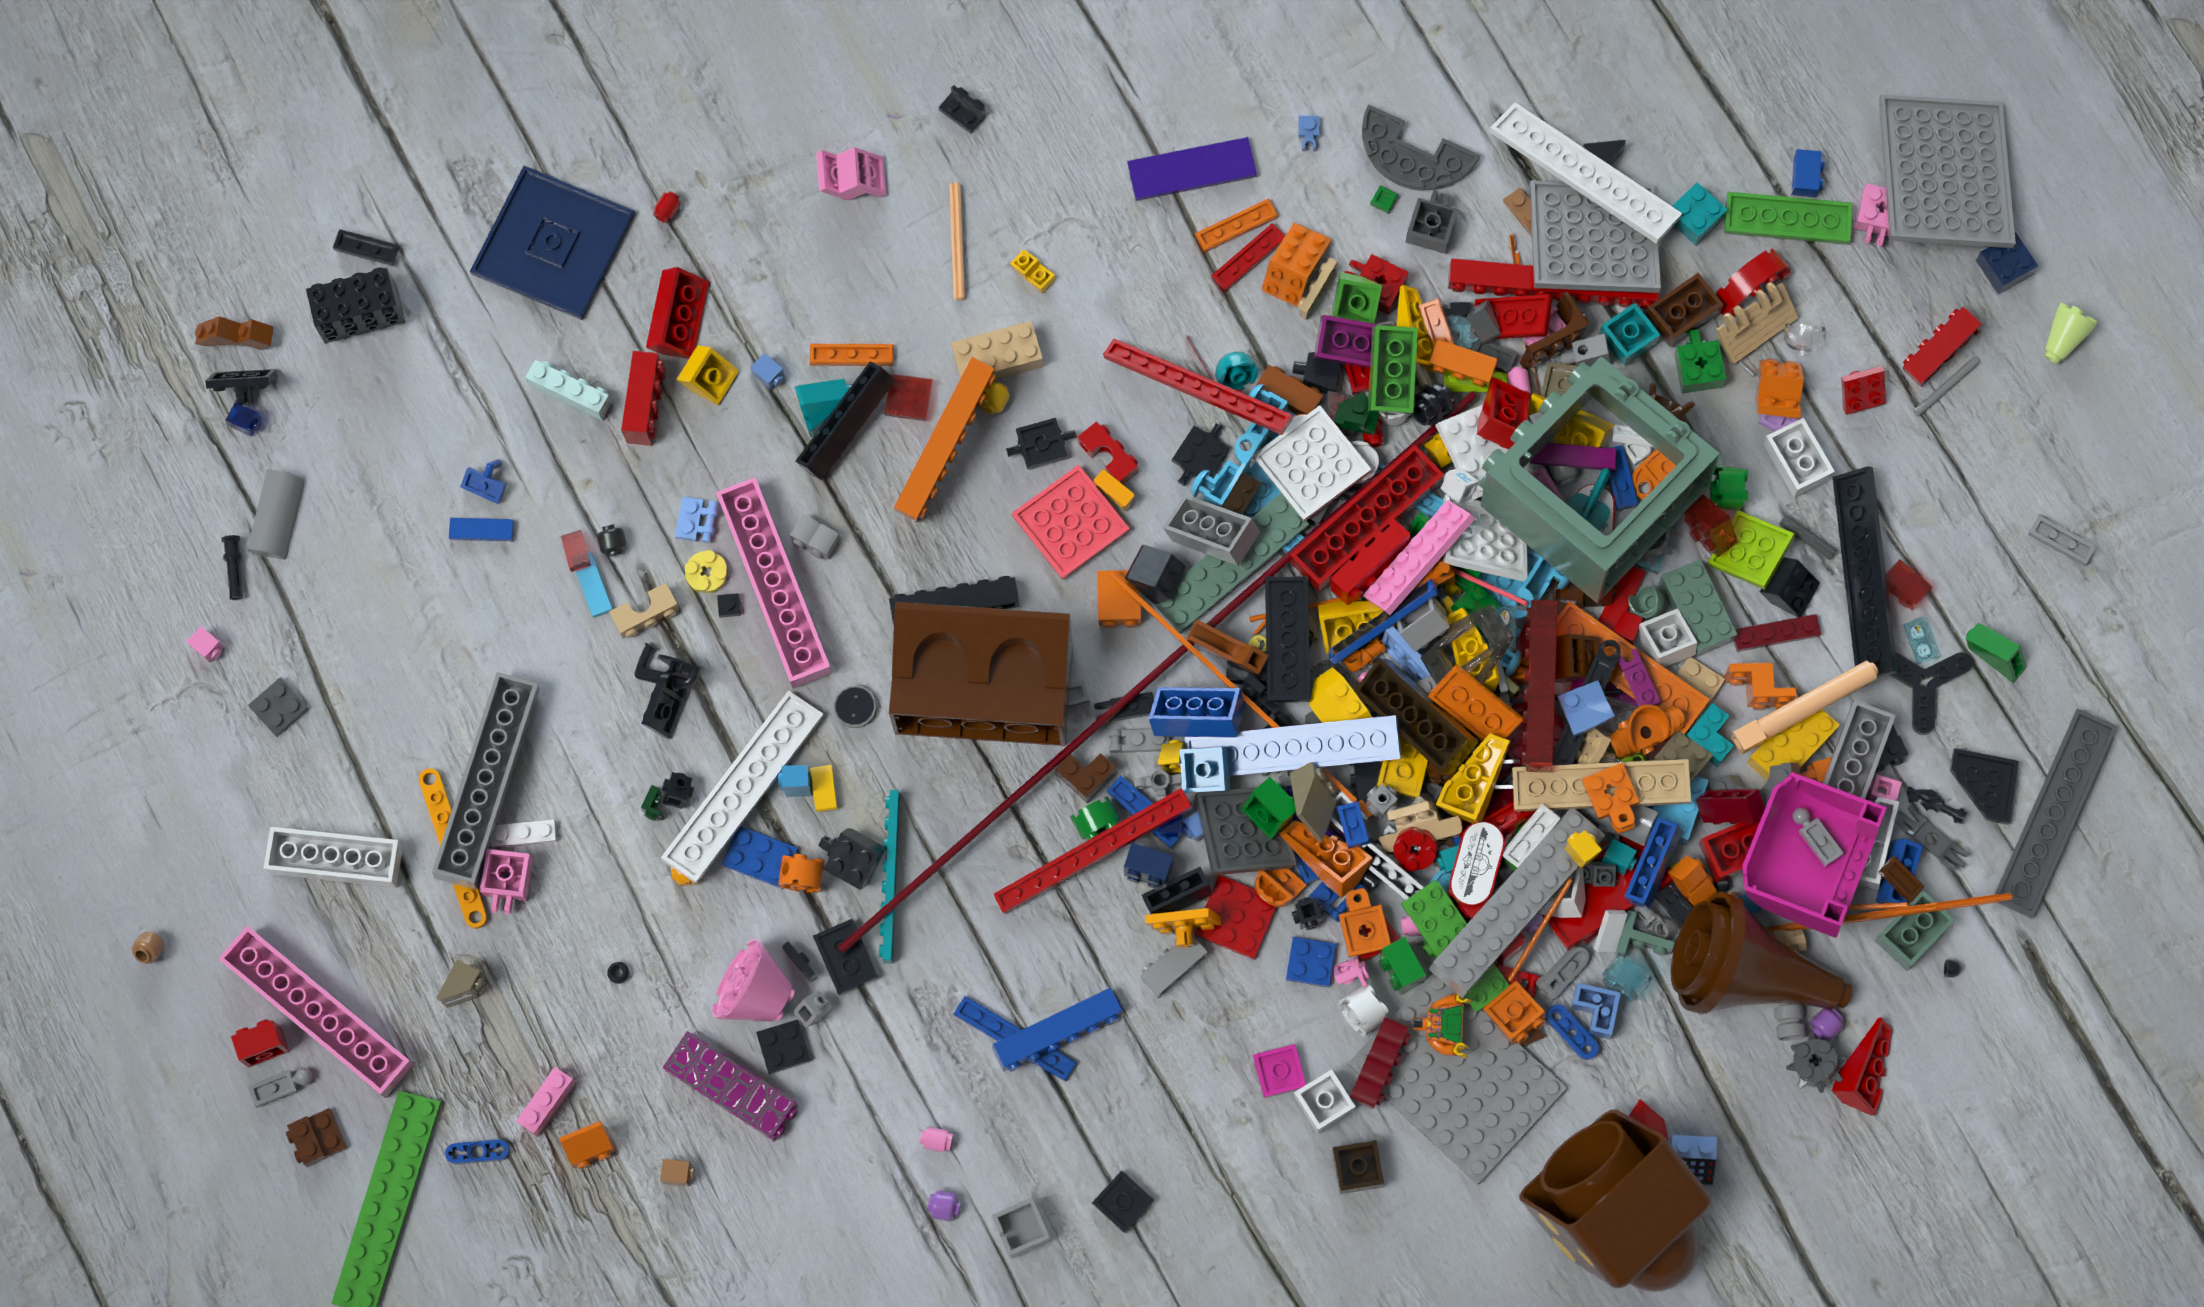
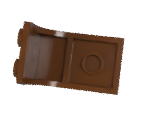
[1520,291,1589,369]

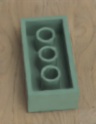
[1659,559,1737,658]

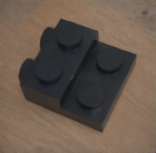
[1875,725,1908,773]

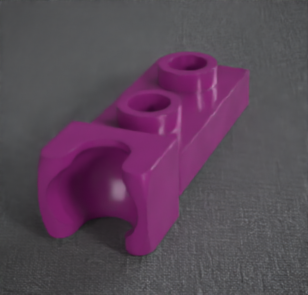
[1618,648,1661,706]

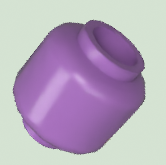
[1810,1008,1844,1041]
[927,1190,961,1221]

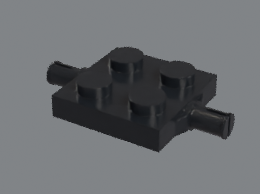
[1006,417,1077,469]
[1171,423,1230,486]

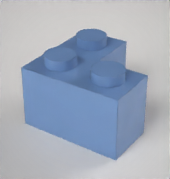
[1571,983,1621,1039]

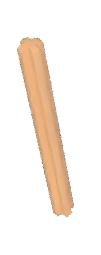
[949,183,965,300]

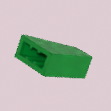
[1965,623,2027,683]

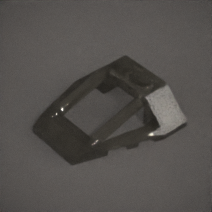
[1420,605,1514,685]

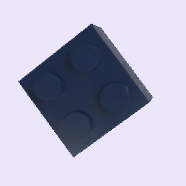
[1976,232,2038,295]
[1124,842,1174,889]

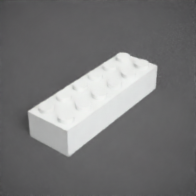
[263,827,403,888]

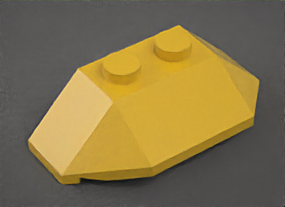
[1309,667,1373,723]

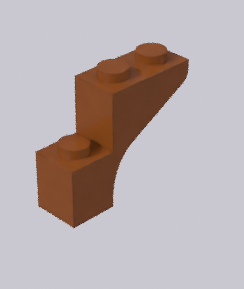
[195,316,274,350]
[1186,620,1269,674]

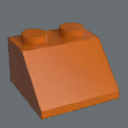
[559,1121,616,1170]

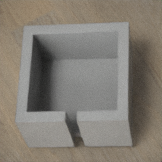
[1396,597,1450,652]
[992,1197,1051,1259]

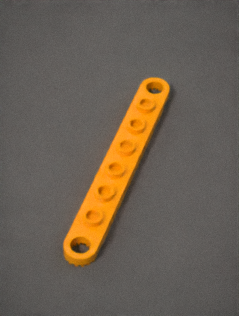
[419,768,487,929]

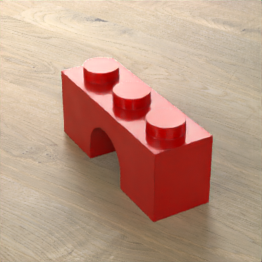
[1077,421,1138,485]

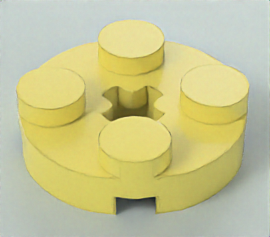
[685,550,728,594]

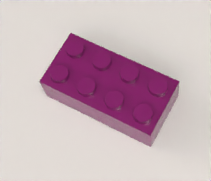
[1313,315,1383,369]

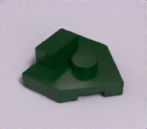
[1333,392,1379,436]

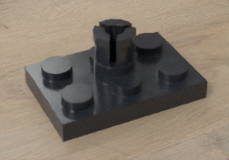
[205,369,277,405]

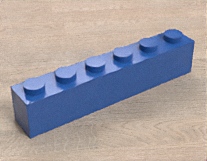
[992,988,1122,1072]

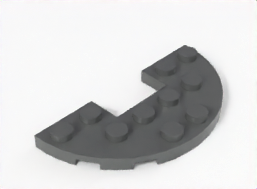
[1362,104,1480,190]

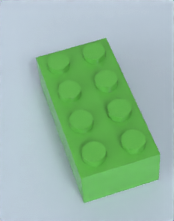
[1368,325,1418,414]

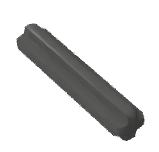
[1780,515,1837,560]

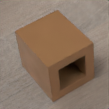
[660,1159,695,1186]

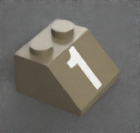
[436,960,488,1008]

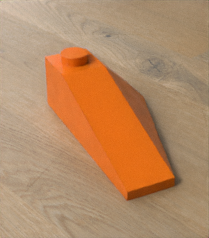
[1280,820,1373,898]

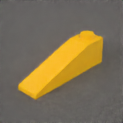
[1528,393,1615,448]
[1436,734,1510,824]

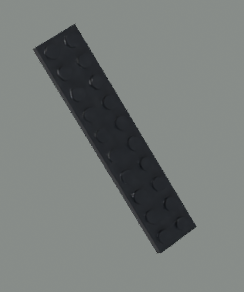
[1832,466,1898,678]

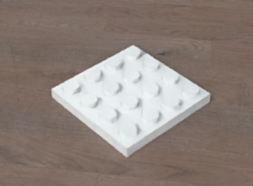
[1253,405,1372,522]
[1435,405,1543,500]
[1443,493,1528,582]

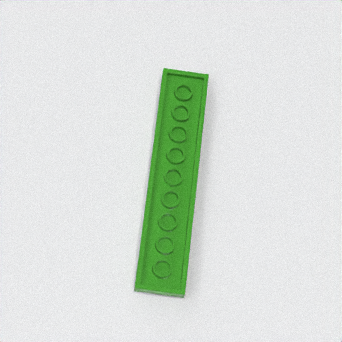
[331,1090,442,1307]

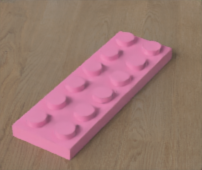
[1363,500,1475,615]

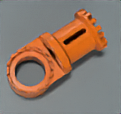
[1344,637,1387,672]

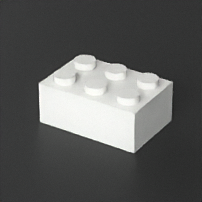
[1763,418,1835,497]

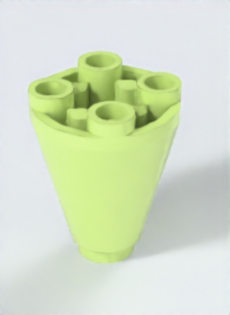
[2044,303,2098,364]

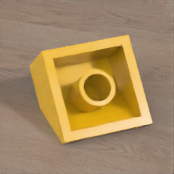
[676,345,739,405]

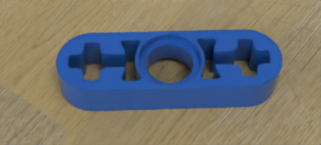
[445,1140,510,1165]

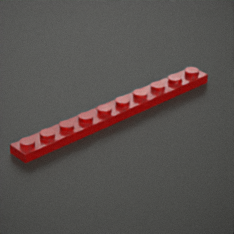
[1103,339,1293,435]
[993,788,1193,914]

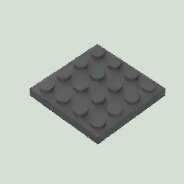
[1195,787,1296,876]

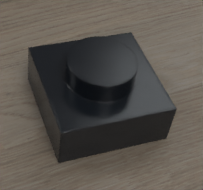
[717,593,741,618]

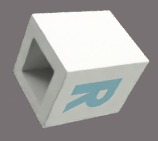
[1441,468,1479,503]

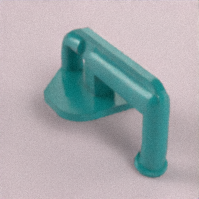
[1567,468,1611,530]

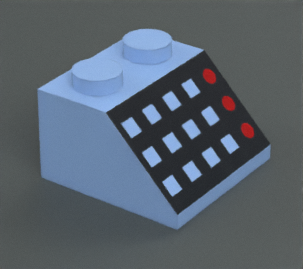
[1669,1135,1717,1185]

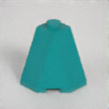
[794,379,851,438]

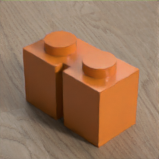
[1668,855,1717,906]

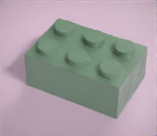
[1874,890,1955,971]

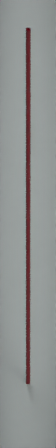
[838,391,1477,954]

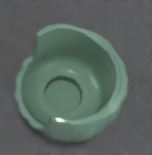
[1628,586,1665,620]

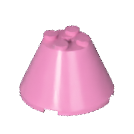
[712,939,795,1021]

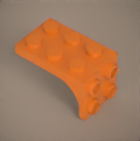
[1261,223,1331,306]

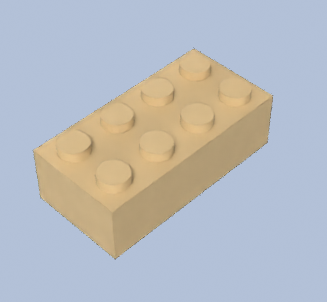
[951,321,1044,380]

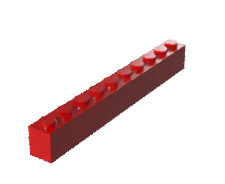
[1447,258,1659,310]

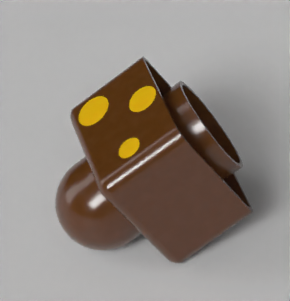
[1519,1109,1711,1292]

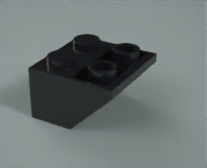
[1759,557,1820,618]

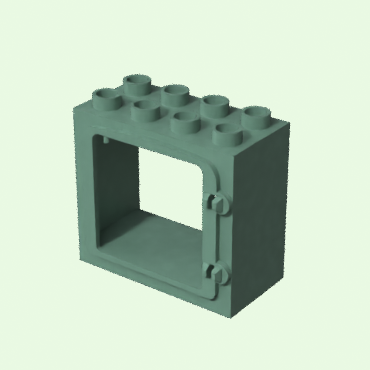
[1479,357,1720,603]

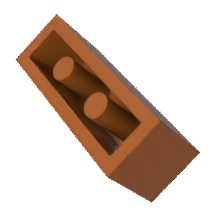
[1256,365,1323,415]

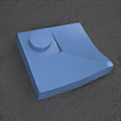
[1558,681,1615,737]

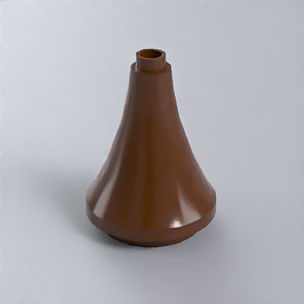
[1671,892,1852,1014]

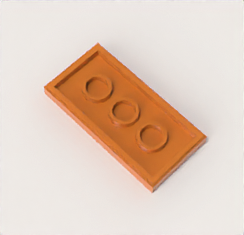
[1428,664,1523,741]

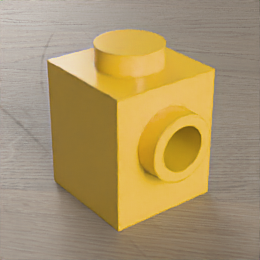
[1564,830,1602,869]

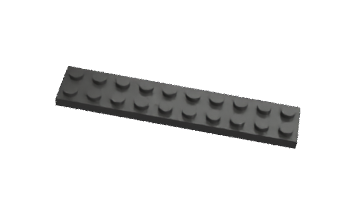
[1994,708,2117,919]

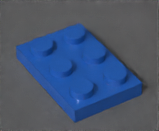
[722,826,799,889]

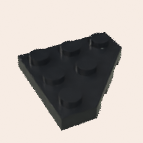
[1950,748,2019,825]

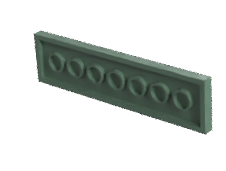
[1154,493,1309,634]

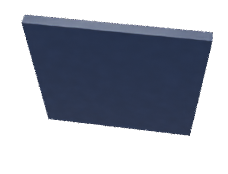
[470,166,636,320]

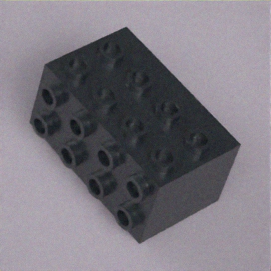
[306,267,406,344]

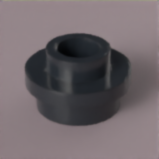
[607,962,629,984]

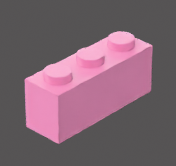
[516,1067,576,1137]

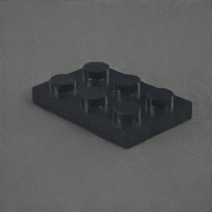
[813,918,879,996]

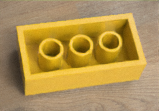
[1747,709,1840,781]

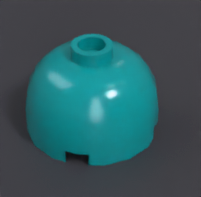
[1215,351,1259,390]

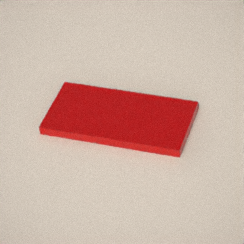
[1542,837,1673,951]

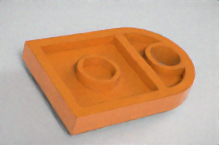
[1632,449,1676,500]

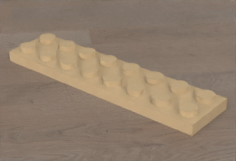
[1512,759,1691,812]

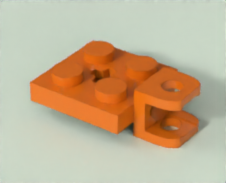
[1582,762,1640,834]
[1338,888,1391,958]

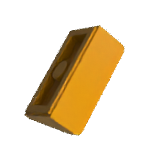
[1093,470,1134,511]

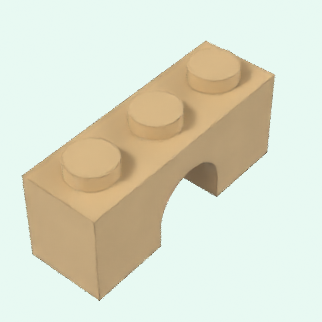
[609,583,680,639]

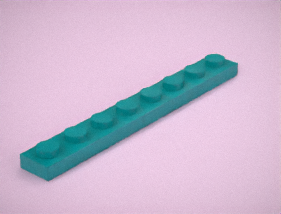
[879,790,900,964]

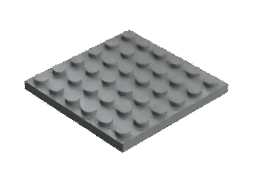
[1529,180,1661,293]

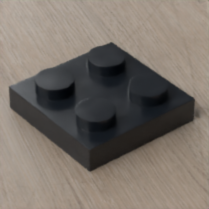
[756,1019,811,1075]
[1092,1170,1154,1234]

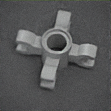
[1134,755,1182,801]

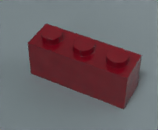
[1695,789,1765,825]

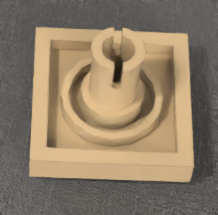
[1573,727,1615,764]

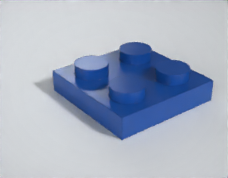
[1286,937,1336,988]

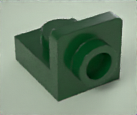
[641,785,664,821]

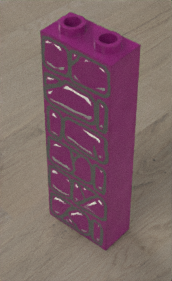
[662,1031,798,1142]

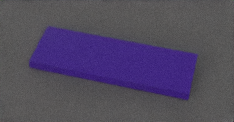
[1127,137,1257,201]

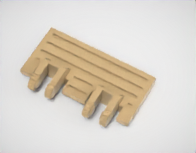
[1716,283,1798,364]

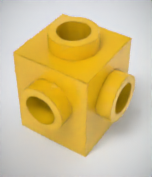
[1424,434,1452,468]

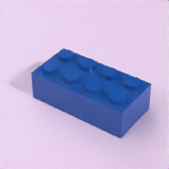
[1149,687,1245,738]

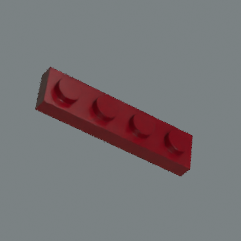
[1734,614,1821,652]

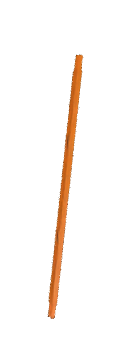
[1766,893,2012,932]

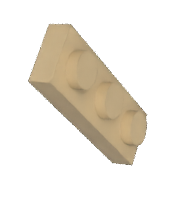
[1298,258,1337,320]

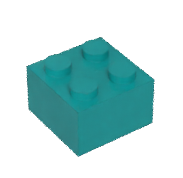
[1672,182,1728,246]
[1599,303,1660,366]

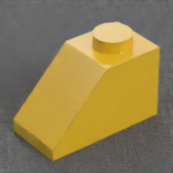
[1158,740,1186,774]

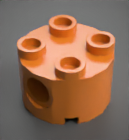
[778,854,825,893]

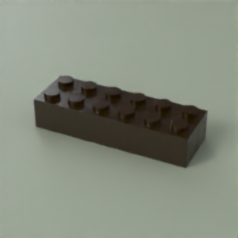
[1354,657,1479,775]

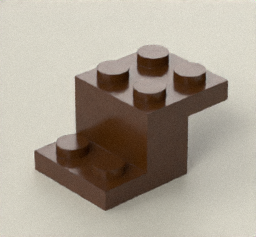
[1529,634,1600,683]

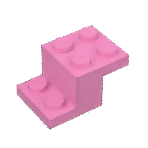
[816,147,886,201]

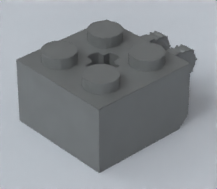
[1405,190,1458,254]

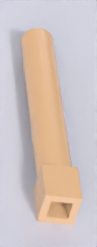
[1731,661,1878,755]

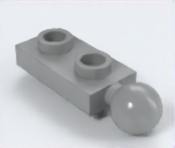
[1792,807,1844,867]
[248,1068,313,1108]

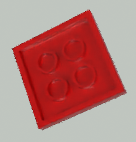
[1194,875,1276,960]

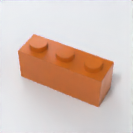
[1429,339,1498,387]

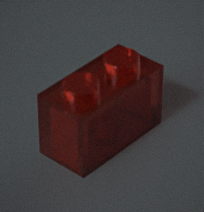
[1886,559,1933,611]

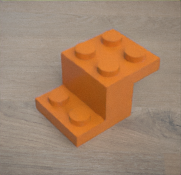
[1755,359,1804,419]
[1724,663,1797,710]

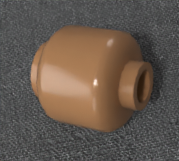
[132,931,165,964]

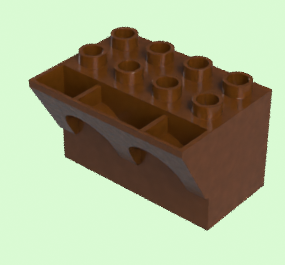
[889,602,1073,746]

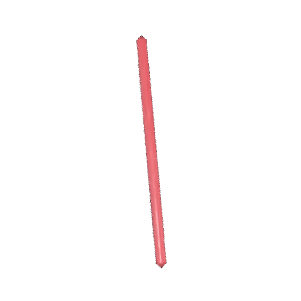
[1453,567,1528,606]

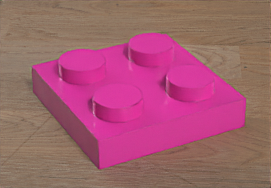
[1253,1044,1306,1098]

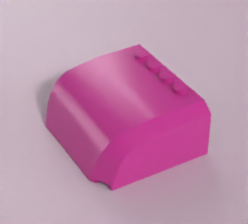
[1742,772,1887,938]

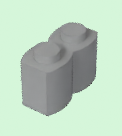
[790,514,840,559]

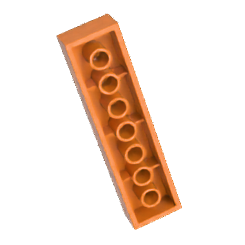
[894,357,996,522]

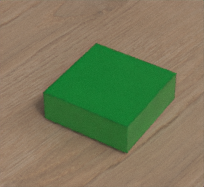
[1370,185,1398,214]

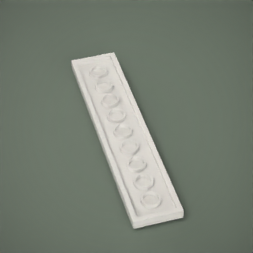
[1490,103,1682,244]
[661,690,823,884]

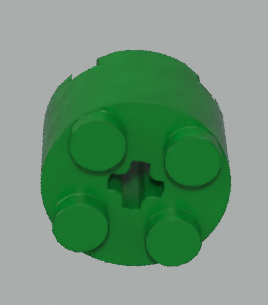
[1710,466,1748,510]
[1070,796,1120,841]

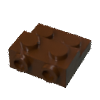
[285,1108,348,1167]

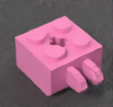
[1854,183,1889,247]
[480,849,533,915]

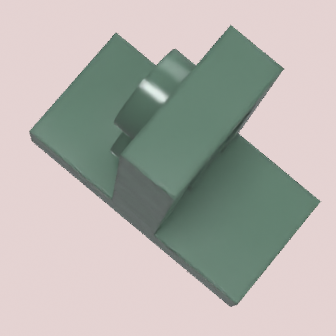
[1615,910,1674,958]

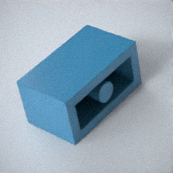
[778,765,812,797]

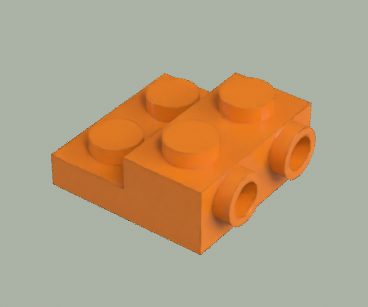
[1483,981,1546,1045]

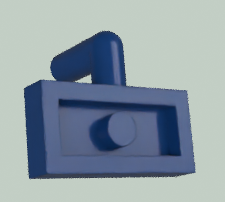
[460,459,507,504]

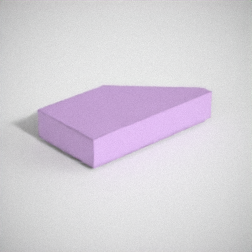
[1758,414,1800,432]

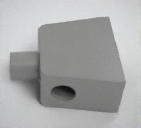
[1561,334,1611,367]

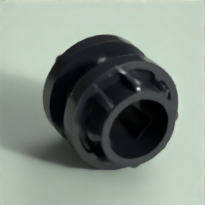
[1412,384,1455,426]

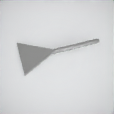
[1699,318,1755,377]

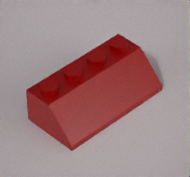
[646,267,709,359]

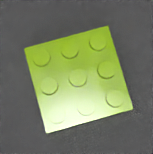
[1707,510,1795,590]

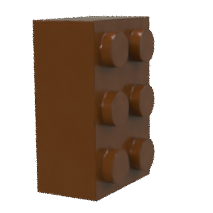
[1645,273,1724,348]

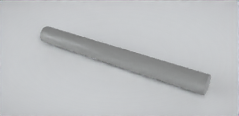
[1913,357,1979,416]

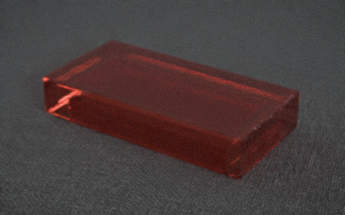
[561,529,591,572]

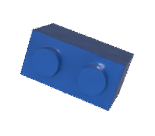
[1791,149,1825,198]

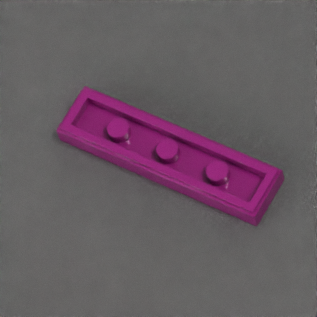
[1530,443,1616,471]

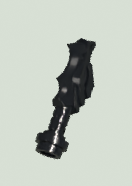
[1906,786,1967,824]

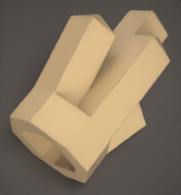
[1773,929,1807,953]

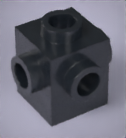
[661,772,694,809]
[1291,897,1324,930]

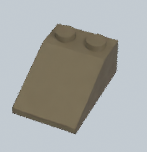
[1290,762,1337,842]

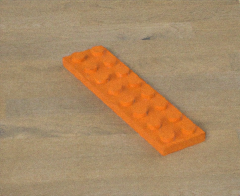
[1544,601,1710,735]

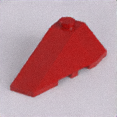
[1831,1017,1893,1116]

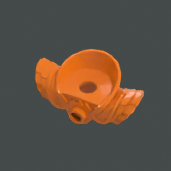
[1608,704,1684,759]

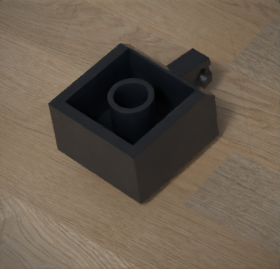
[818,828,886,890]

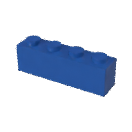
[1624,817,1683,910]

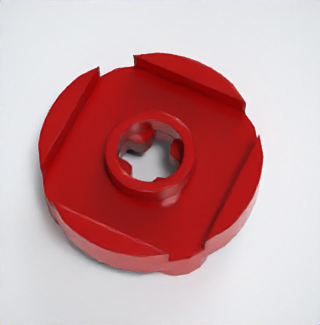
[1393,827,1437,871]

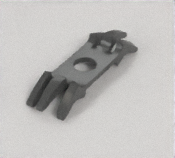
[1895,805,1969,871]

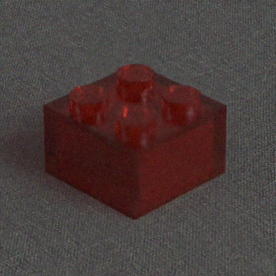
[1684,494,1738,557]

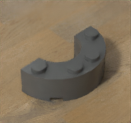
[1709,762,1800,808]

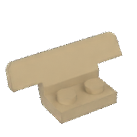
[1378,801,1463,852]

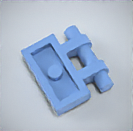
[675,497,718,543]

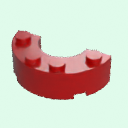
[1716,249,1791,318]

